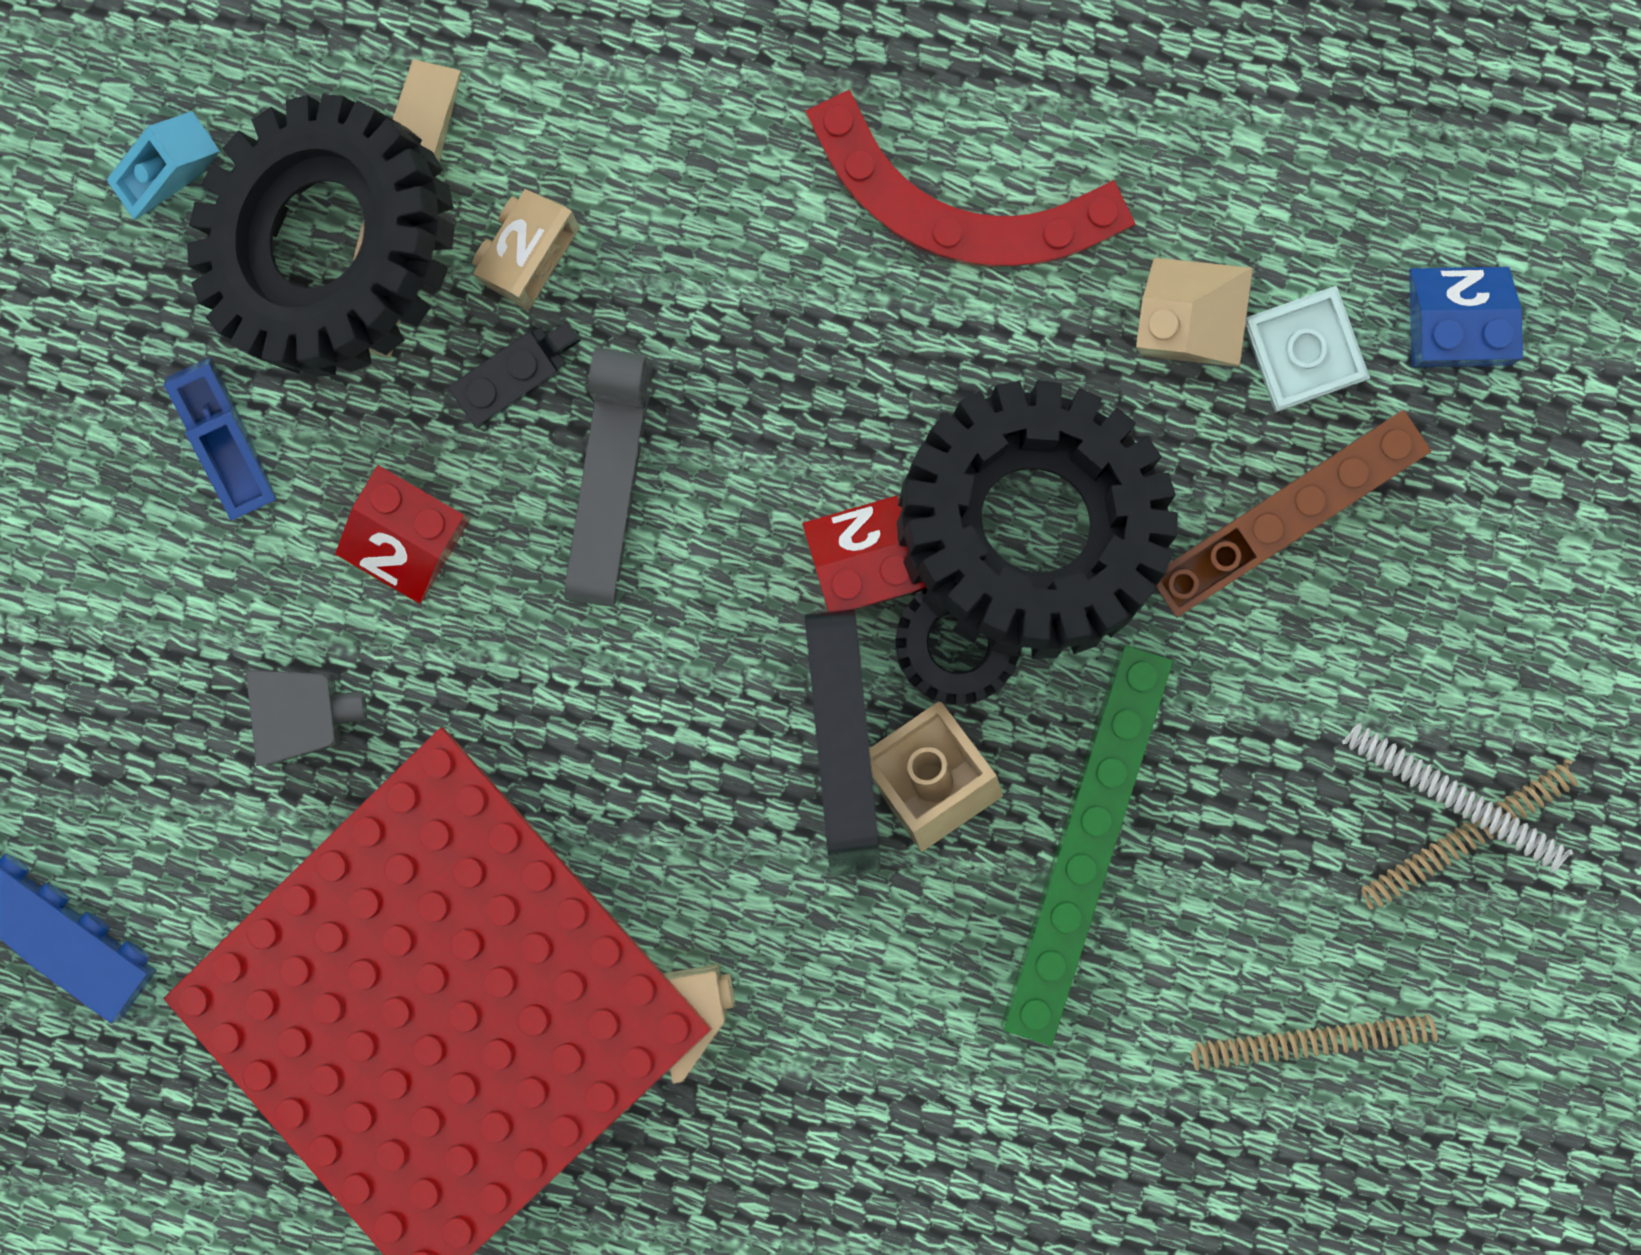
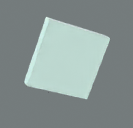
[1245,285,1370,413]

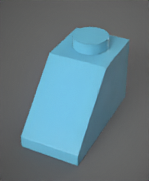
[106,111,220,220]

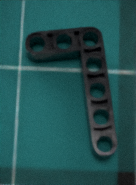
[805,609,880,877]

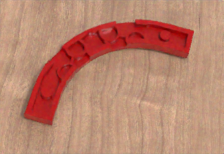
[805,89,1136,267]

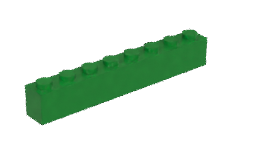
[1001,645,1174,1046]

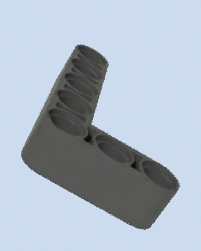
[564,347,653,607]

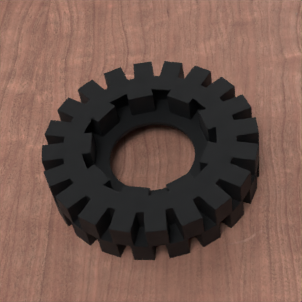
[187,94,455,377]
[896,380,1178,659]

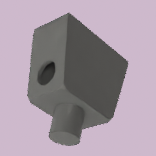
[246,670,367,766]

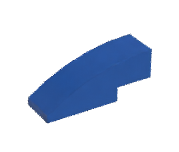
[163,357,276,521]

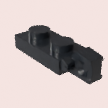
[448,321,581,429]

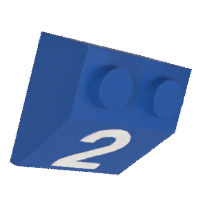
[1409,267,1523,368]

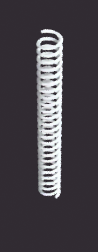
[1342,723,1573,872]

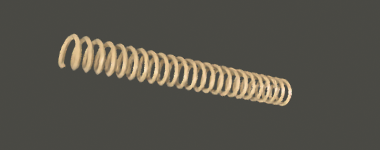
[1361,759,1578,910]
[1191,1014,1438,1071]

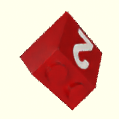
[335,465,471,604]
[802,495,926,612]

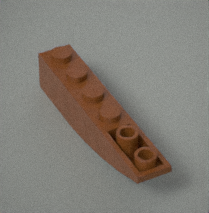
[1156,409,1432,618]

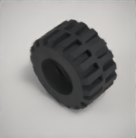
[895,588,1022,705]

